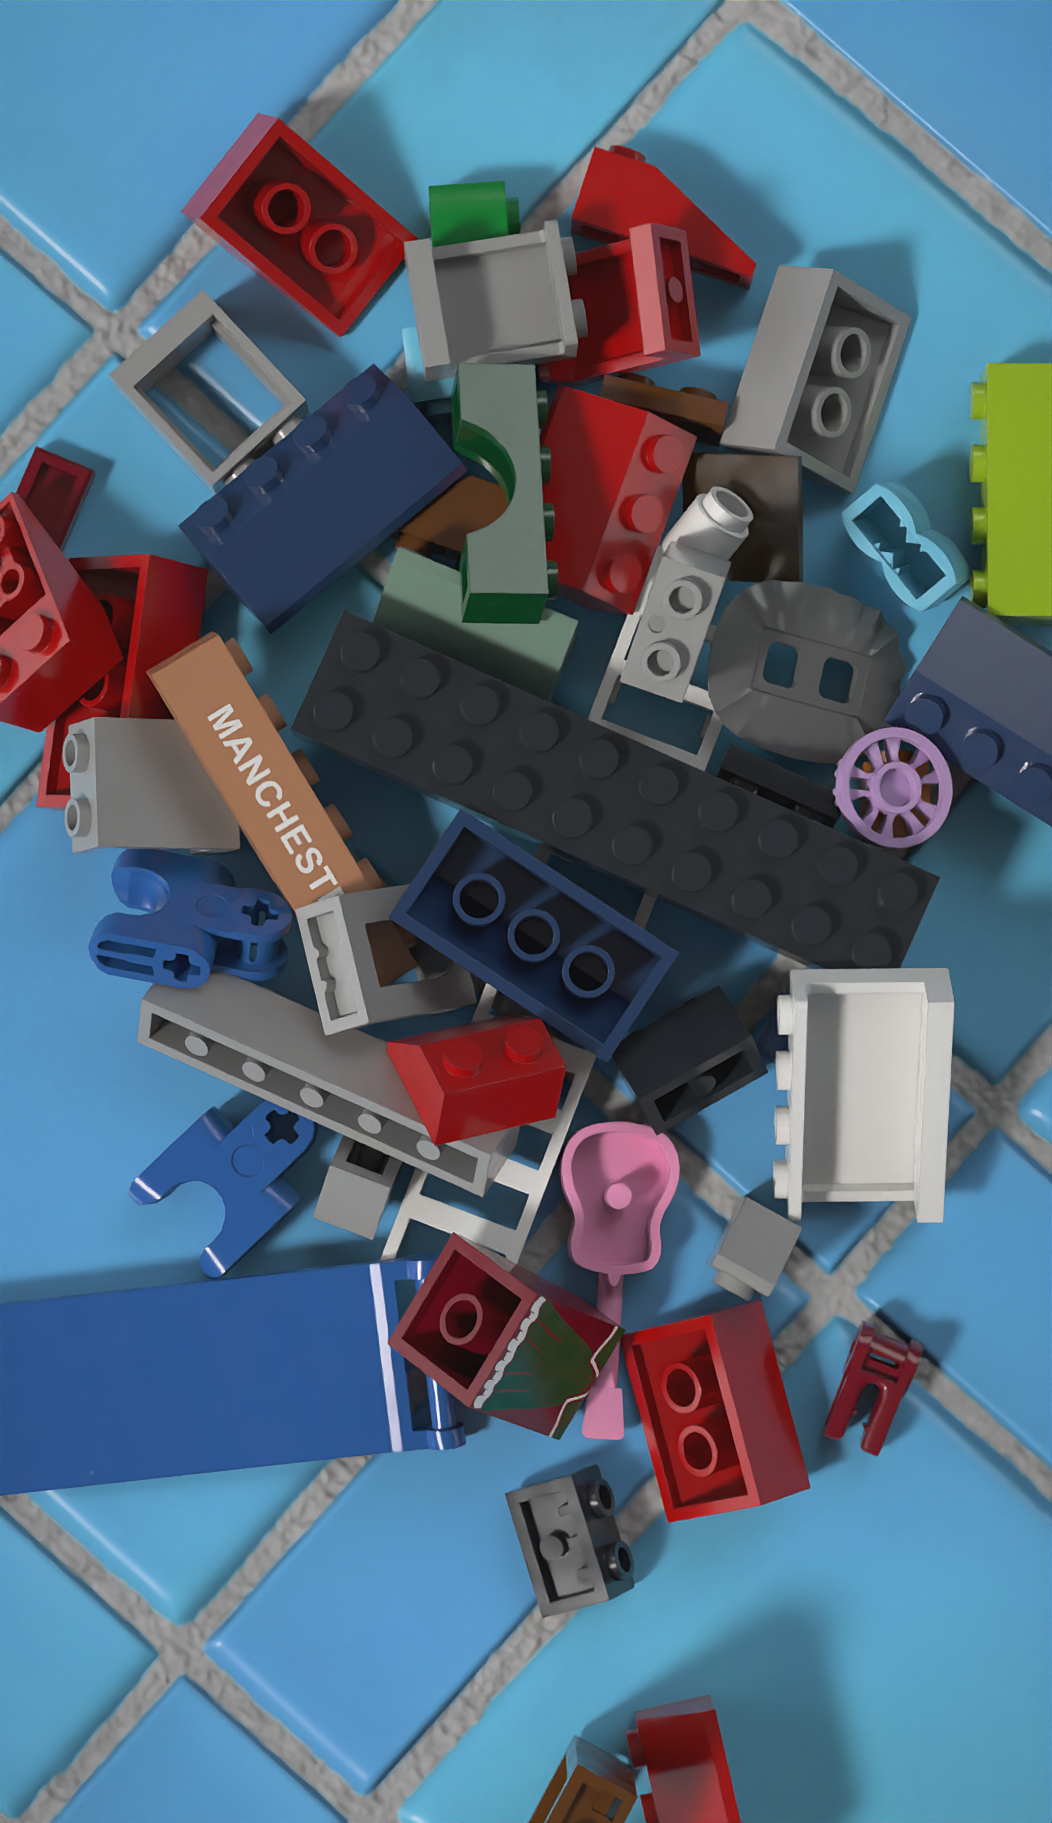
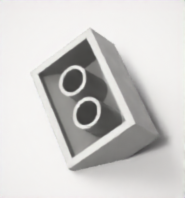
[720,265,912,494]

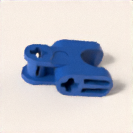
[88,849,292,989]
[128,1100,319,1280]

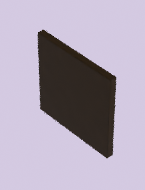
[682,452,804,583]

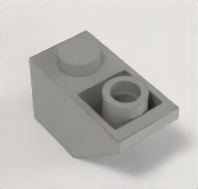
[706,1196,802,1301]

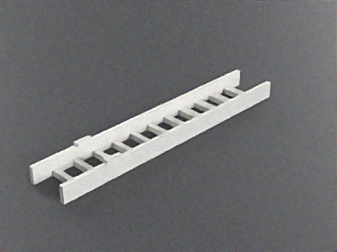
[380,545,723,1264]

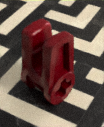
[822,1320,923,1457]

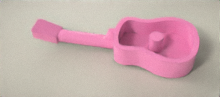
[558,1122,680,1440]

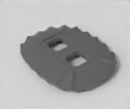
[707,579,906,764]

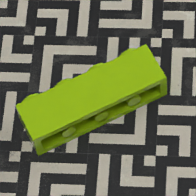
[969,363,1052,625]

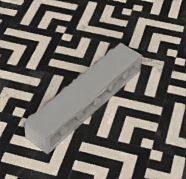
[137,971,520,1197]

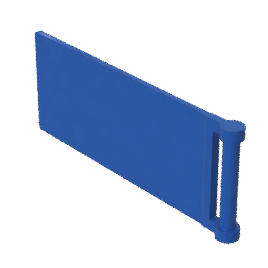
[0,1252,466,1496]

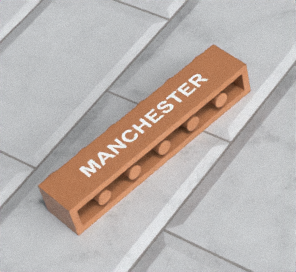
[146,631,418,987]

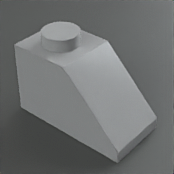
[313,1135,404,1240]

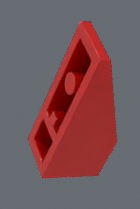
[571,145,757,290]

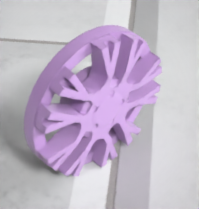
[833,727,953,849]

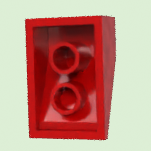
[181,113,418,338]

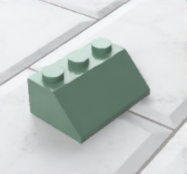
[373,547,579,703]

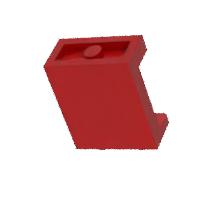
[536,223,701,387]

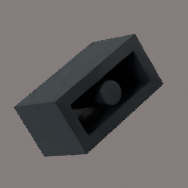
[611,985,768,1136]

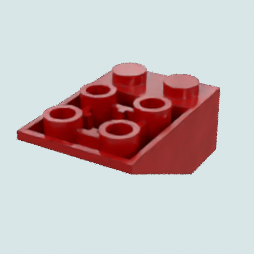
[0,492,124,733]

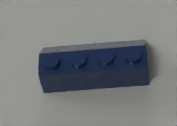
[178,363,468,634]
[883,596,1052,827]
[388,809,679,1062]

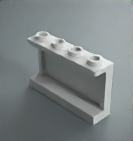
[773,968,955,1223]

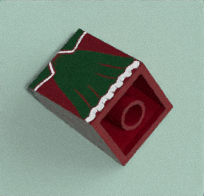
[387,1232,626,1440]

